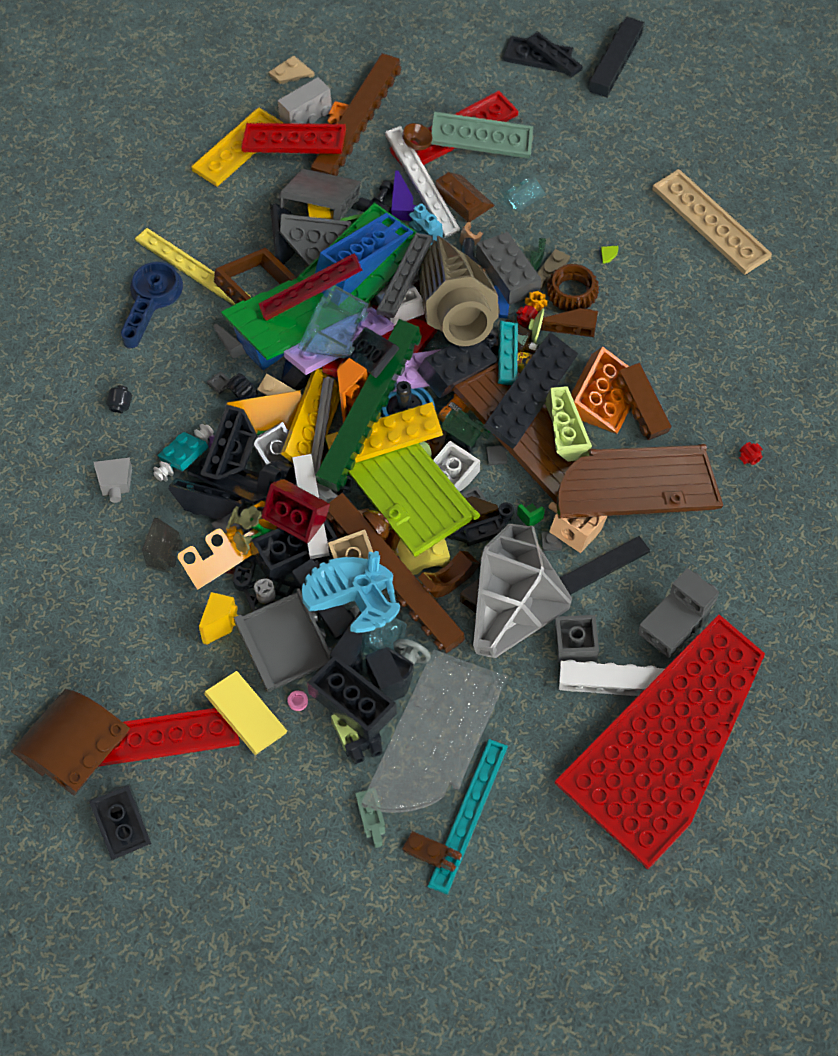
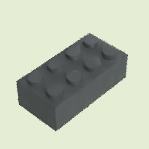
[476,232,542,305]

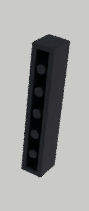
[588,16,644,98]

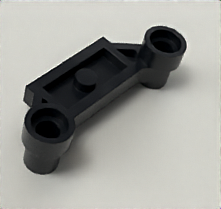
[447,502,514,546]

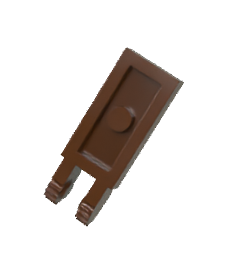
[402,831,463,872]

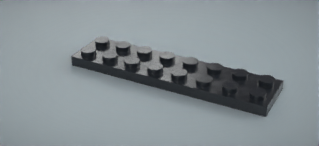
[483,332,578,449]

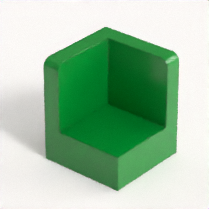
[517,503,545,526]

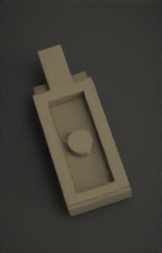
[538,249,570,289]

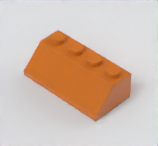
[337,358,367,423]

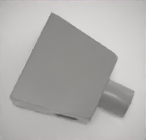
[94,458,132,503]

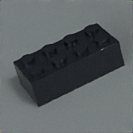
[417,341,498,398]
[251,520,338,581]
[307,655,397,742]

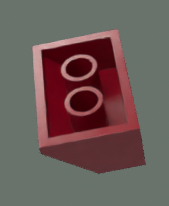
[261,479,330,543]

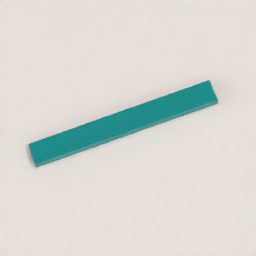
[428,739,508,895]

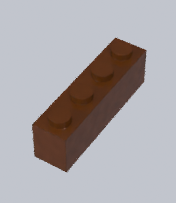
[616,363,671,440]

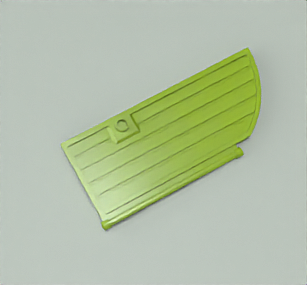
[325,439,480,557]

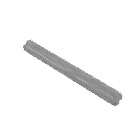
[311,377,334,475]

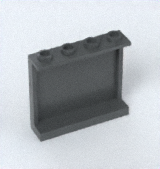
[278,169,361,220]
[234,588,333,693]

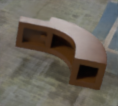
[418,551,481,598]

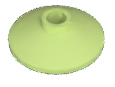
[528,309,545,344]

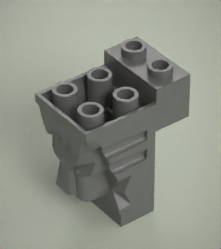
[638,568,719,658]

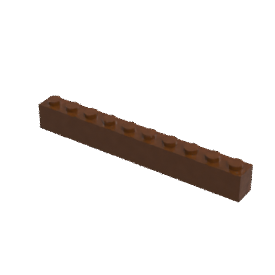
[311,53,402,176]
[326,493,465,654]

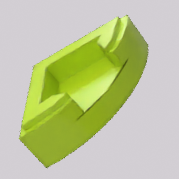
[601,246,618,264]

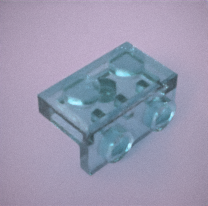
[504,178,546,212]

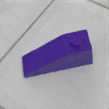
[391,170,417,221]

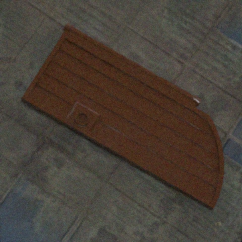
[453,363,575,503]
[556,444,723,519]

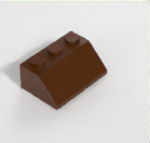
[435,172,495,222]

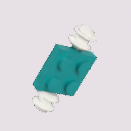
[153,424,214,482]

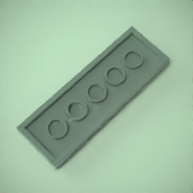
[431,112,533,159]

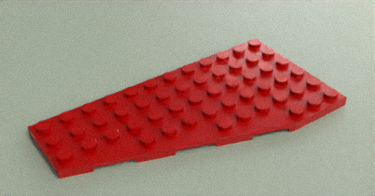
[555,615,765,870]

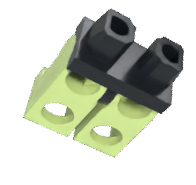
[331,714,382,764]

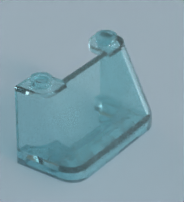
[298,285,369,358]

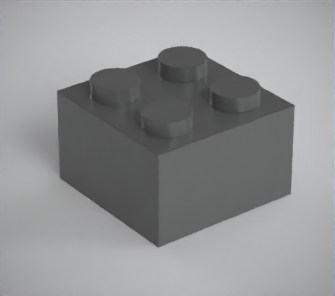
[554,615,599,663]

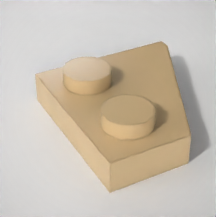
[269,56,314,84]

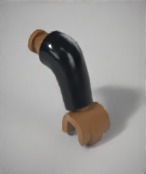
[459,222,486,272]

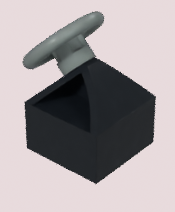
[365,639,431,701]

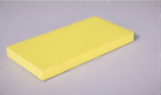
[204,671,287,755]

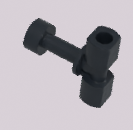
[356,180,394,215]

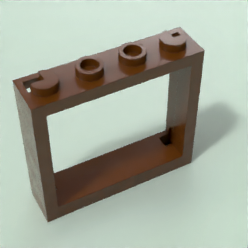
[213,247,297,304]

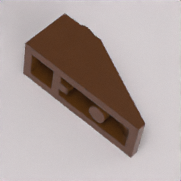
[541,308,598,338]

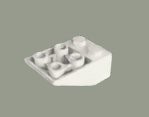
[375,284,424,326]

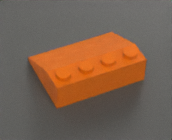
[571,347,631,434]

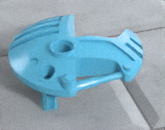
[302,551,400,633]

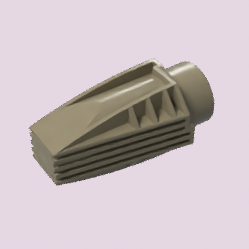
[419,236,499,346]

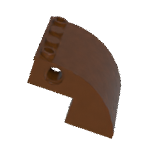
[11,689,130,796]

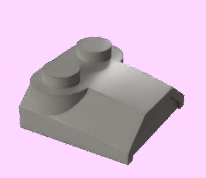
[254,422,290,467]

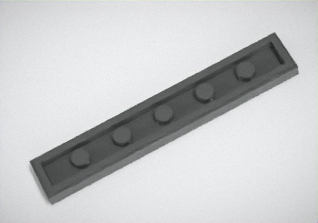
[376,233,433,319]

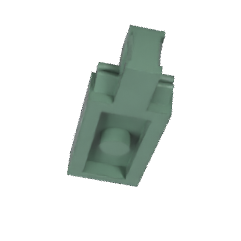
[355,789,385,848]

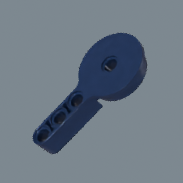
[121,262,183,349]

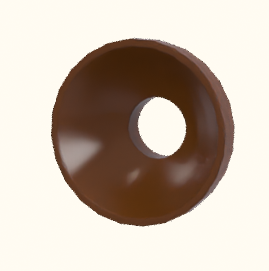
[402,123,433,151]
[362,510,390,541]

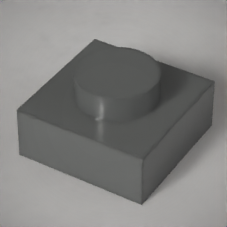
[542,532,562,551]

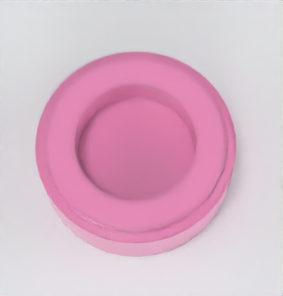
[288,691,308,711]

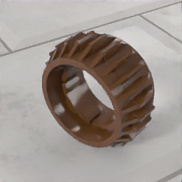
[547,264,599,312]

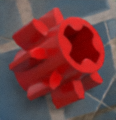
[516,305,538,328]
[740,442,763,465]

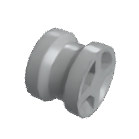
[254,579,276,604]

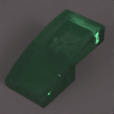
[530,238,546,271]

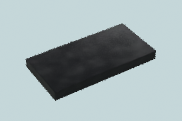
[503,36,574,73]
[343,327,400,378]

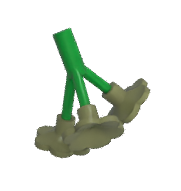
[227,506,274,555]

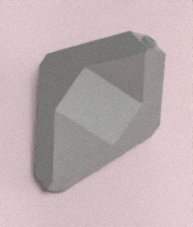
[473,524,572,658]

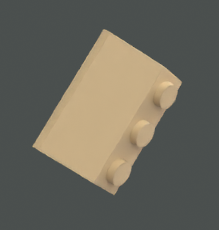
[328,530,374,559]

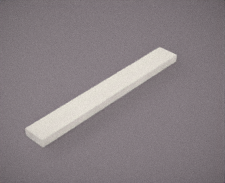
[385,126,460,238]

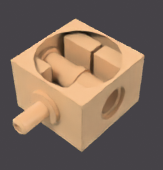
[549,502,607,553]

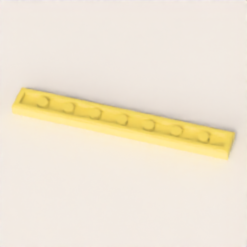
[135,228,251,305]

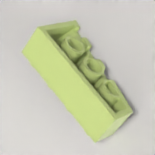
[545,386,592,461]

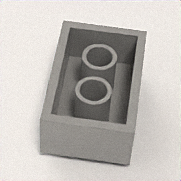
[278,77,331,124]

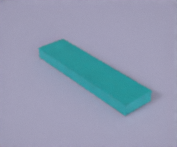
[498,321,518,385]

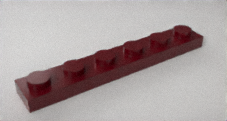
[259,253,363,321]

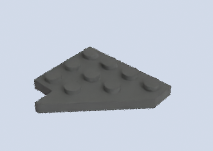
[279,214,351,266]

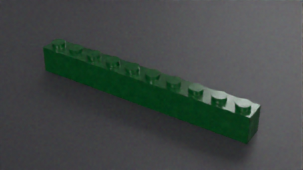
[315,319,421,492]

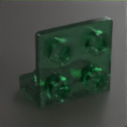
[440,409,489,448]

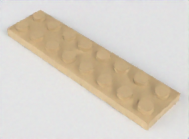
[653,169,772,275]

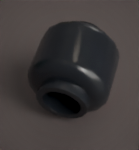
[106,385,132,414]

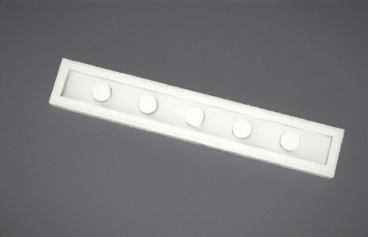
[292,454,330,559]

